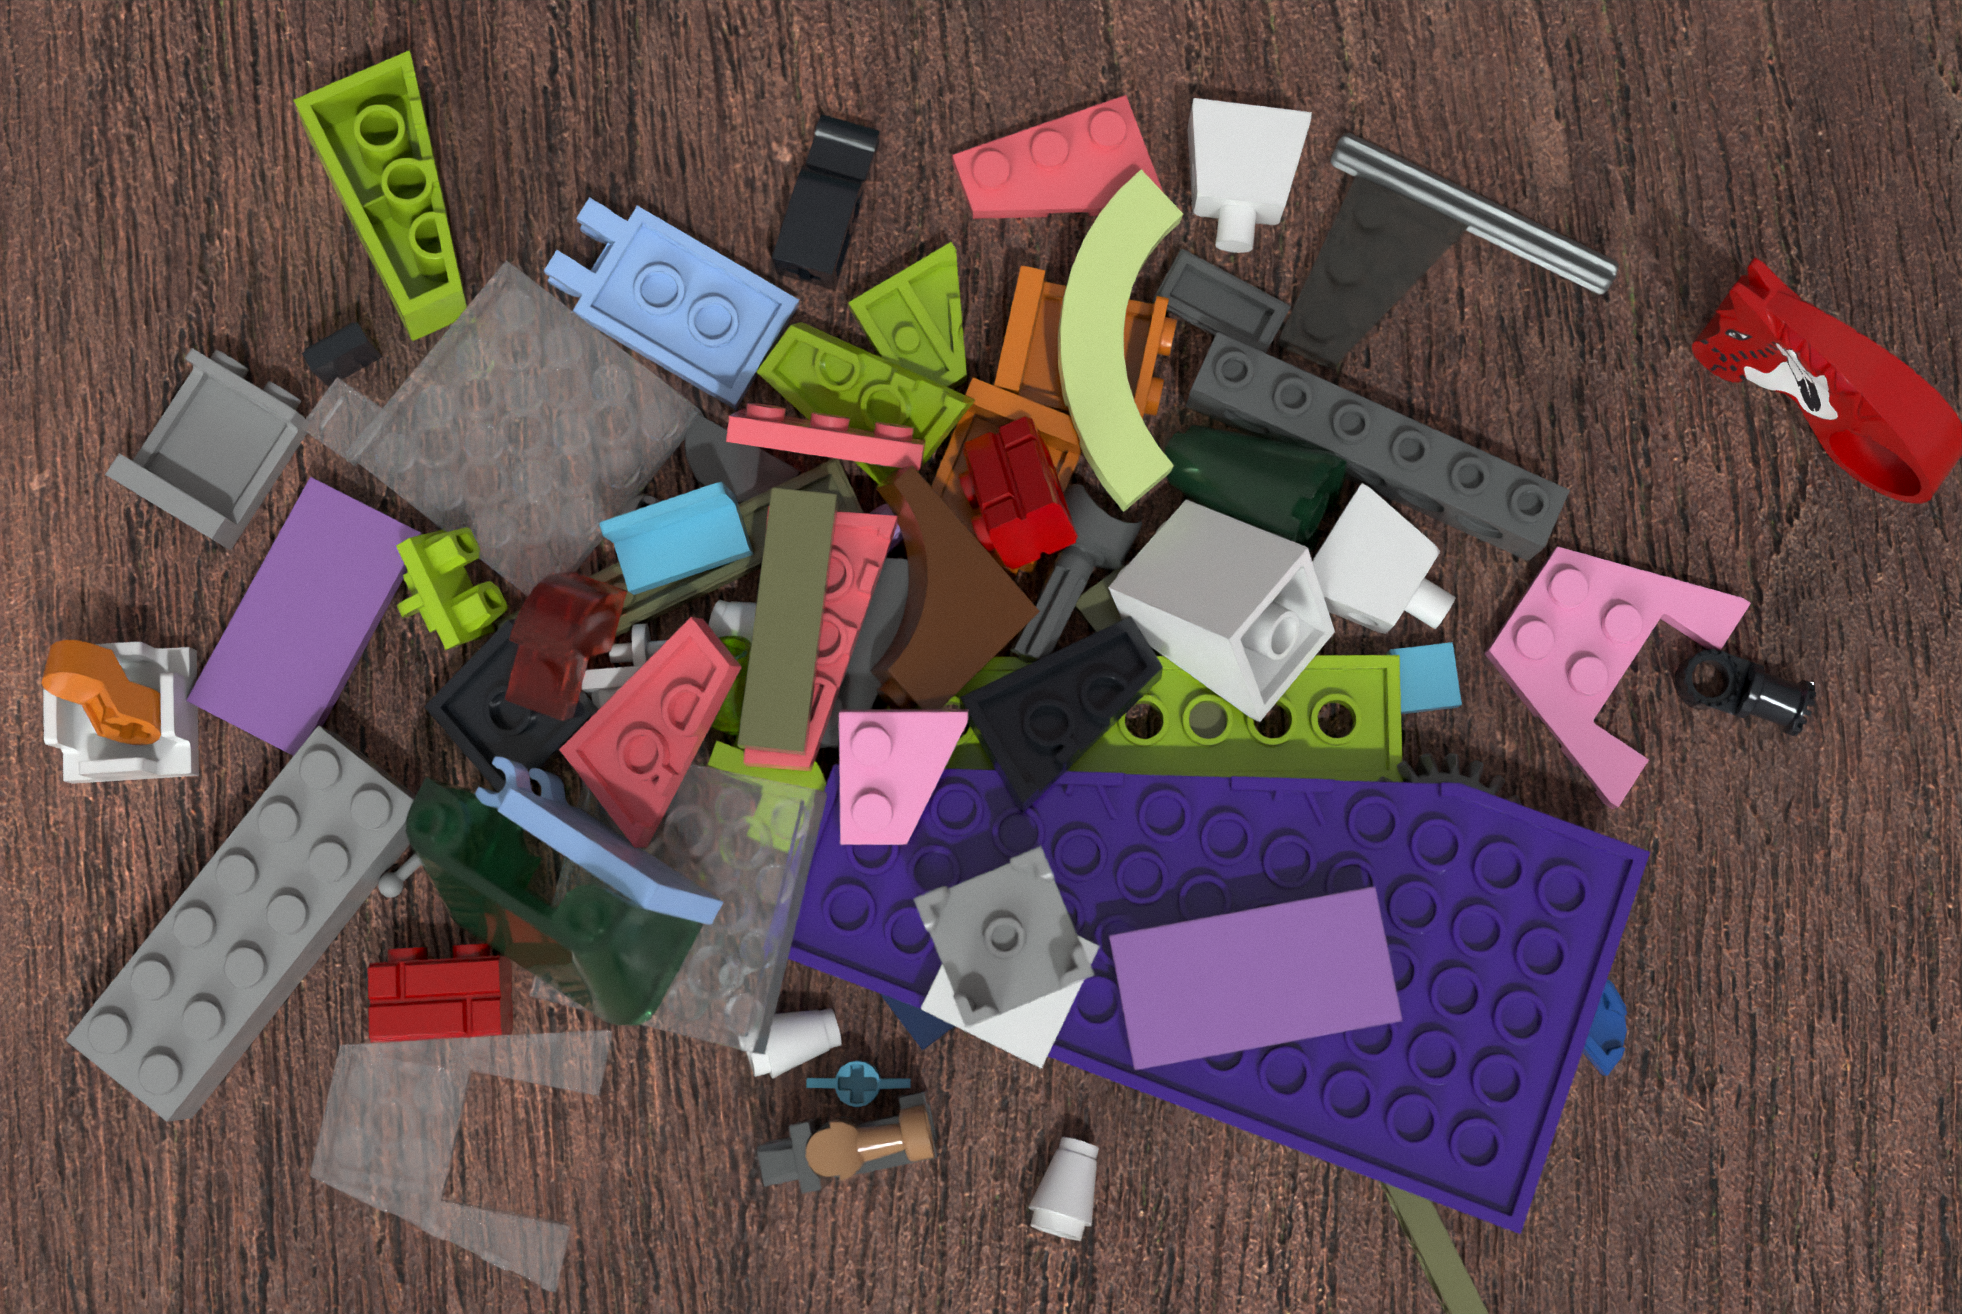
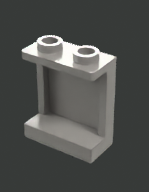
[105,348,312,551]

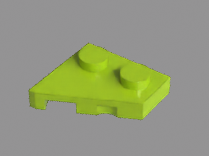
[848,242,967,390]

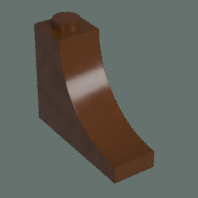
[870,465,1040,709]

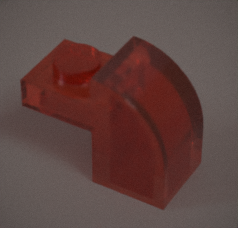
[505,571,627,721]

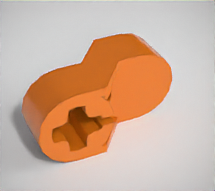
[41,640,161,745]

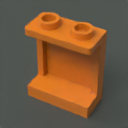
[994,265,1177,419]
[931,377,1083,577]

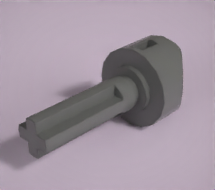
[1010,484,1142,663]

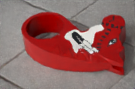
[1691,258,1962,504]

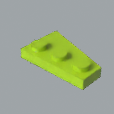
[756,322,975,484]

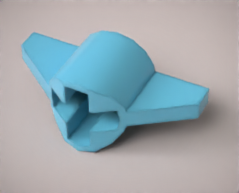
[806,1060,911,1107]

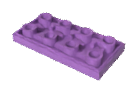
[186,477,423,756]
[1109,887,1402,1070]

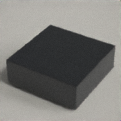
[302,322,383,387]

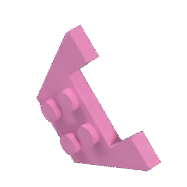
[1484,547,1751,809]

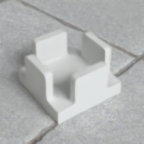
[43,642,199,784]

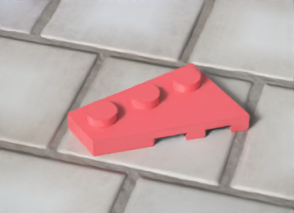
[952,95,1163,219]
[726,403,926,471]
[559,617,741,848]

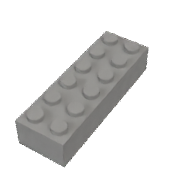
[66,726,436,1122]

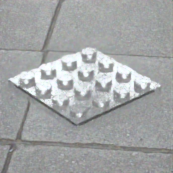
[346,260,703,607]
[529,764,828,1055]

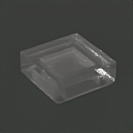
[300,377,392,467]

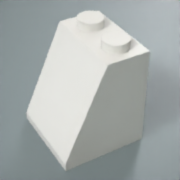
[1108,500,1335,722]

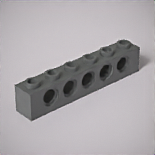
[1185,332,1570,561]

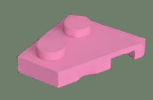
[839,709,969,845]

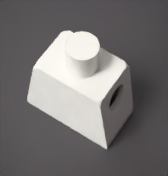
[1188,98,1312,253]
[1312,483,1456,634]

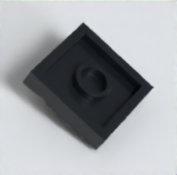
[424,619,599,793]

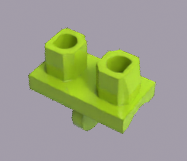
[396,527,508,650]

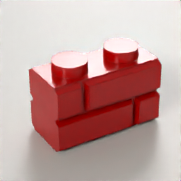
[958,416,1078,570]
[368,944,513,1042]

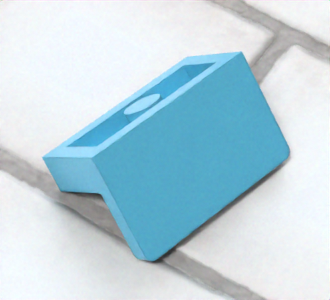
[599,482,754,595]

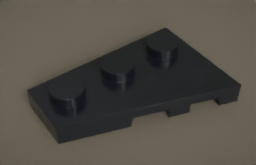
[960,616,1163,814]

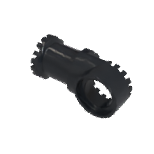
[1674,649,1816,736]

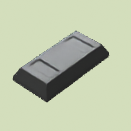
[1152,248,1291,353]

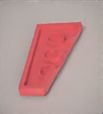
[744,506,898,771]

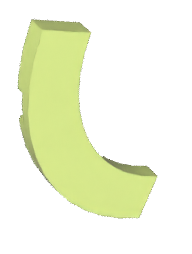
[1058,169,1183,512]

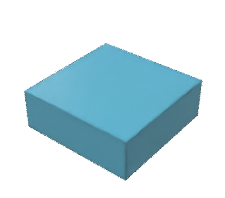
[1386,642,1462,714]

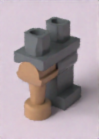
[757,1090,940,1194]

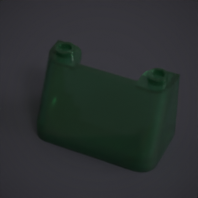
[406,777,704,1026]

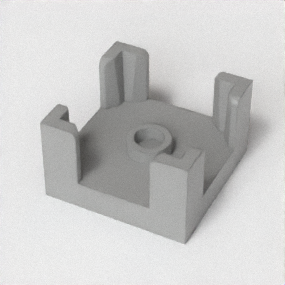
[914,846,1094,1028]

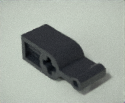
[772,114,881,291]

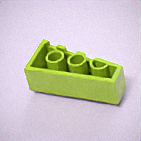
[294,50,469,341]

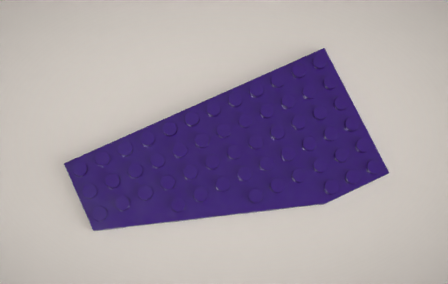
[764,764,1650,1234]

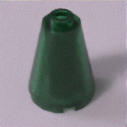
[1164,425,1347,554]

